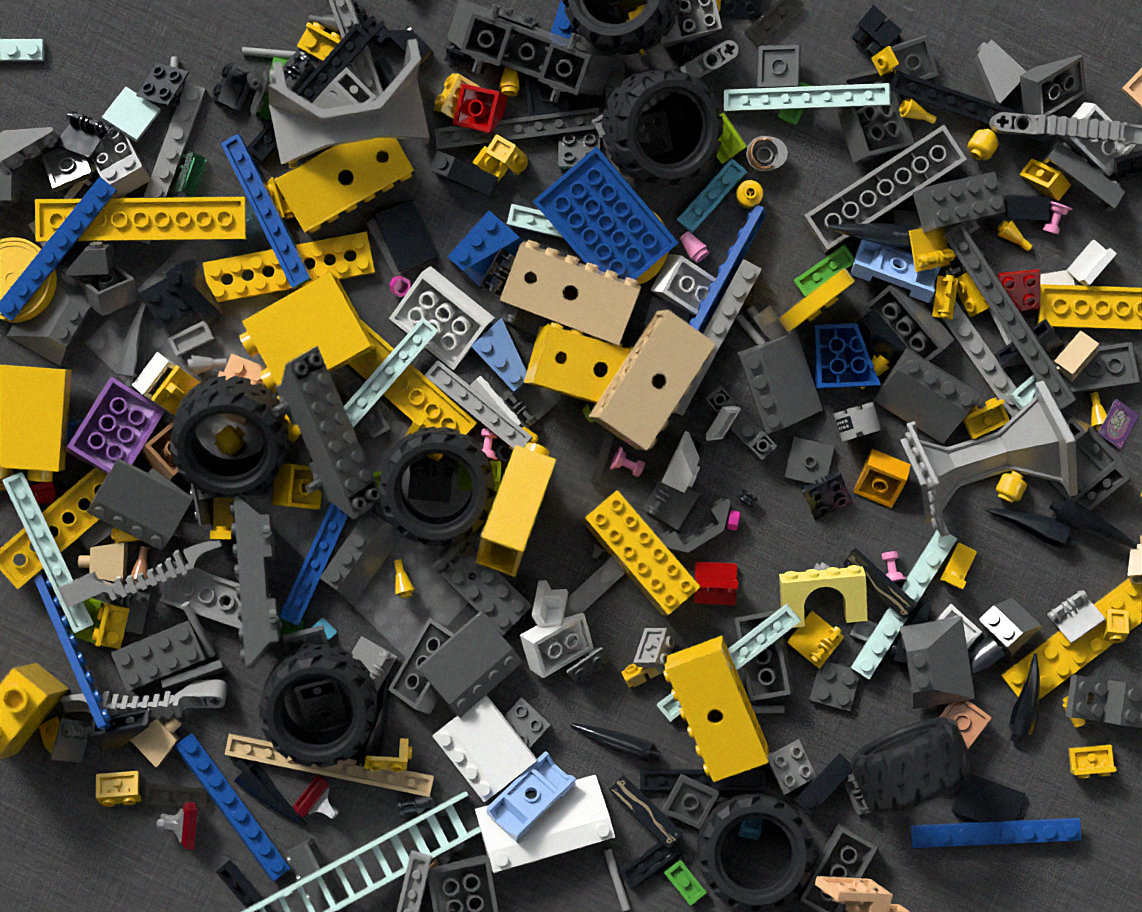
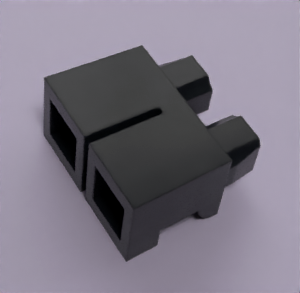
[851,5,903,57]

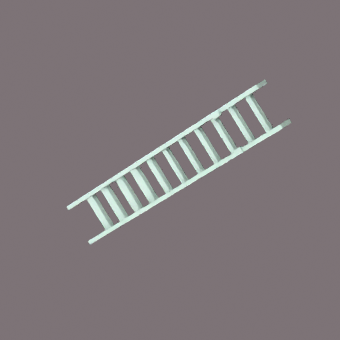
[242,792,481,912]

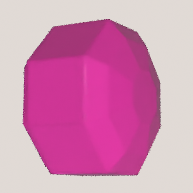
[389,275,411,297]
[726,510,740,531]

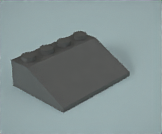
[828,69,915,163]
[737,332,823,434]
[873,348,980,444]
[87,458,193,551]
[417,611,522,718]
[428,855,498,912]

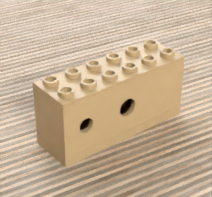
[500,240,641,345]
[588,310,716,450]

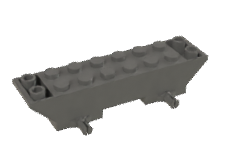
[447,0,615,103]
[272,346,380,519]
[230,496,283,669]

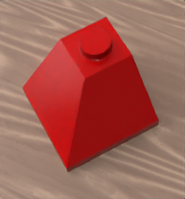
[452,83,508,133]

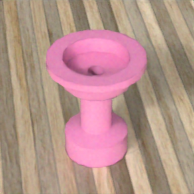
[1043,201,1072,235]
[481,428,498,461]
[610,447,645,477]
[881,551,907,583]

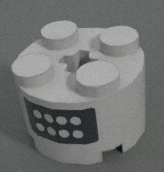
[833,402,881,442]

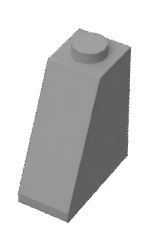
[974,39,1027,105]

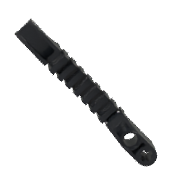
[352,1,434,68]

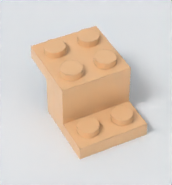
[218,354,267,426]

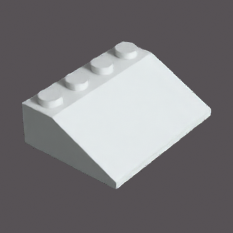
[389,266,495,370]
[433,695,537,802]

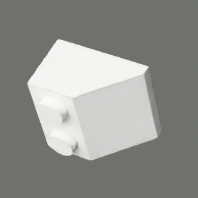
[132,352,176,414]
[662,431,700,493]

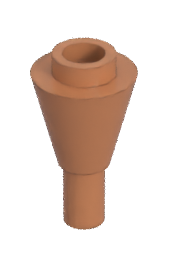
[130,546,148,582]

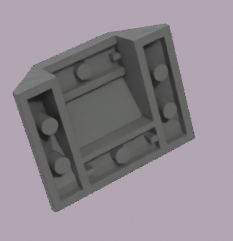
[7,268,94,367]
[1049,416,1130,510]
[900,616,975,709]

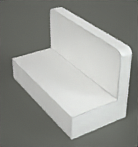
[1067,240,1117,286]

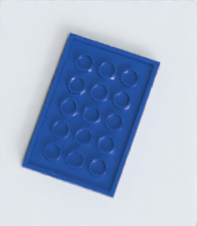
[533,146,679,280]

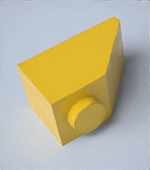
[1019,158,1071,201]

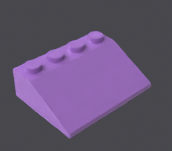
[65,377,165,474]

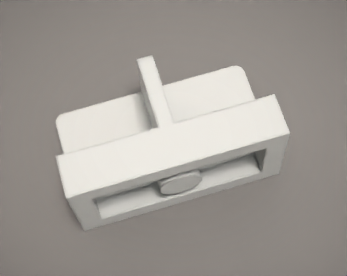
[532,580,568,627]

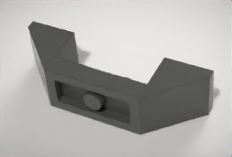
[705,385,777,460]
[658,497,730,553]

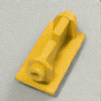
[266,177,294,219]
[932,275,958,320]
[621,664,660,688]

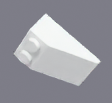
[1061,102,1136,176]
[650,254,716,316]
[520,613,594,678]

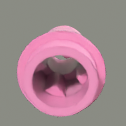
[680,231,709,263]

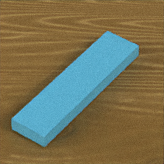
[677,158,747,234]

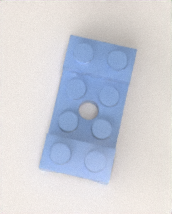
[850,240,941,303]
[486,751,576,842]

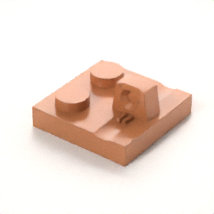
[939,700,992,750]

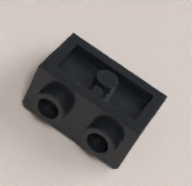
[212,63,252,111]
[1112,150,1142,182]

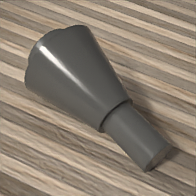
[308,15,340,34]

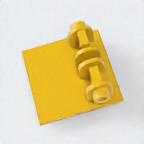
[909,228,956,272]
[787,611,844,669]

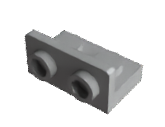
[633,628,675,674]

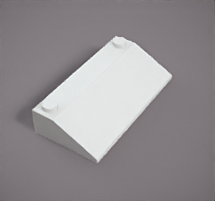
[475,775,615,873]

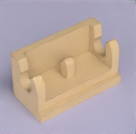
[1054,331,1099,382]

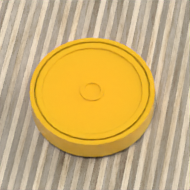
[0,237,57,323]
[778,268,855,333]

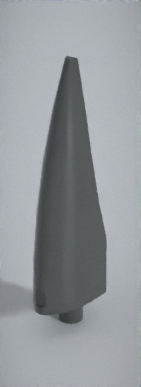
[115,302,148,388]

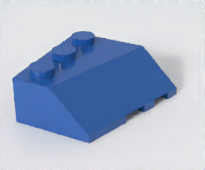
[448,211,524,287]
[812,323,881,389]

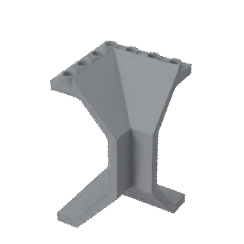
[268,39,430,168]
[901,381,1078,537]

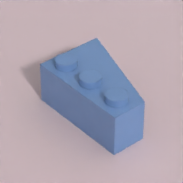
[471,318,527,393]

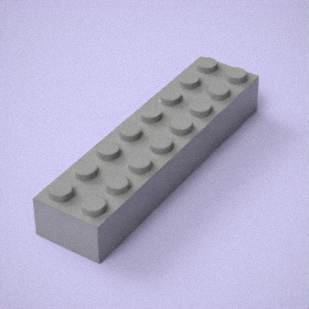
[802,125,967,253]

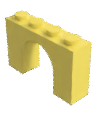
[779,565,868,628]

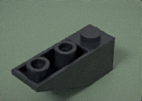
[856,308,908,365]

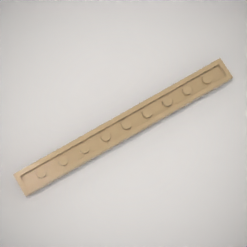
[225,733,434,797]

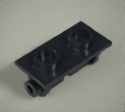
[444,42,487,75]

